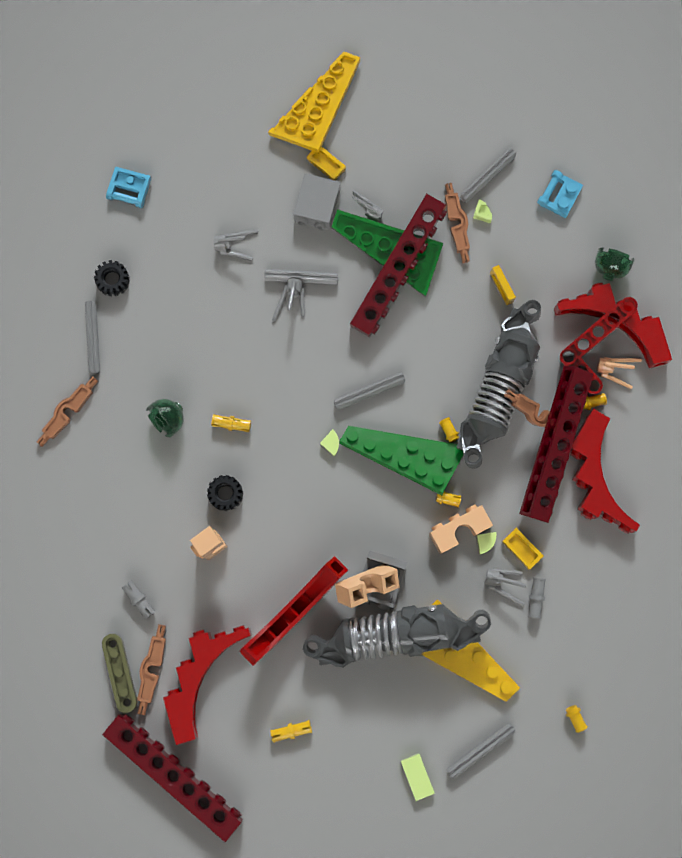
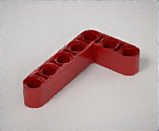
[560,297,638,395]

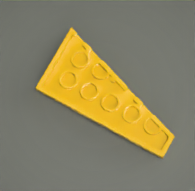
[268,52,360,153]
[423,599,520,702]

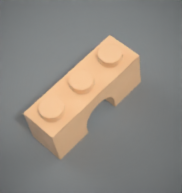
[429,504,493,554]
[190,526,228,560]
[335,564,400,608]

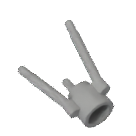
[352,190,384,222]
[214,229,258,260]
[272,278,305,321]
[484,568,527,606]

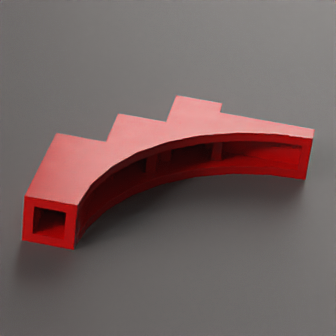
[554,282,672,368]
[570,409,640,534]
[239,556,348,666]
[163,625,252,745]

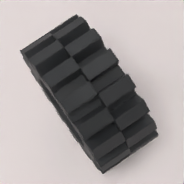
[94,260,130,297]
[207,475,243,511]

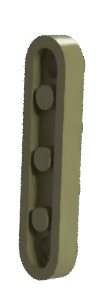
[102,634,138,713]

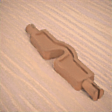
[445,183,470,263]
[36,376,99,447]
[504,390,564,428]
[137,624,166,715]

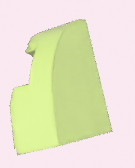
[473,199,492,223]
[320,429,339,457]
[476,532,497,555]

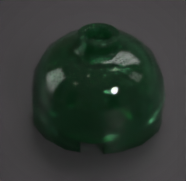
[595,247,635,281]
[146,399,184,438]

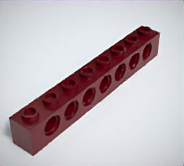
[350,193,447,337]
[519,366,593,523]
[102,714,243,843]

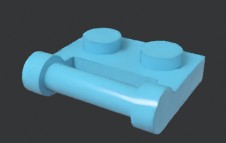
[106,166,152,208]
[537,170,583,218]

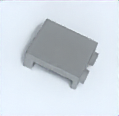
[293,173,340,230]
[363,551,407,611]

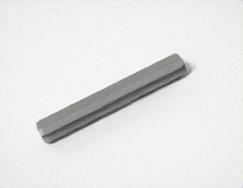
[460,149,516,203]
[264,269,338,284]
[85,301,100,374]
[334,373,405,410]
[447,723,515,779]

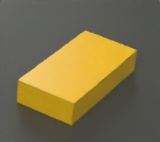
[307,147,346,181]
[490,265,516,306]
[502,528,544,570]

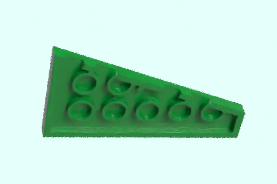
[332,209,443,297]
[339,426,464,496]

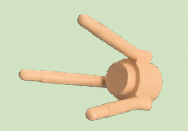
[597,357,642,389]

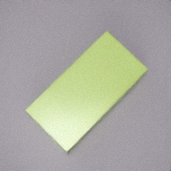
[401,754,435,801]

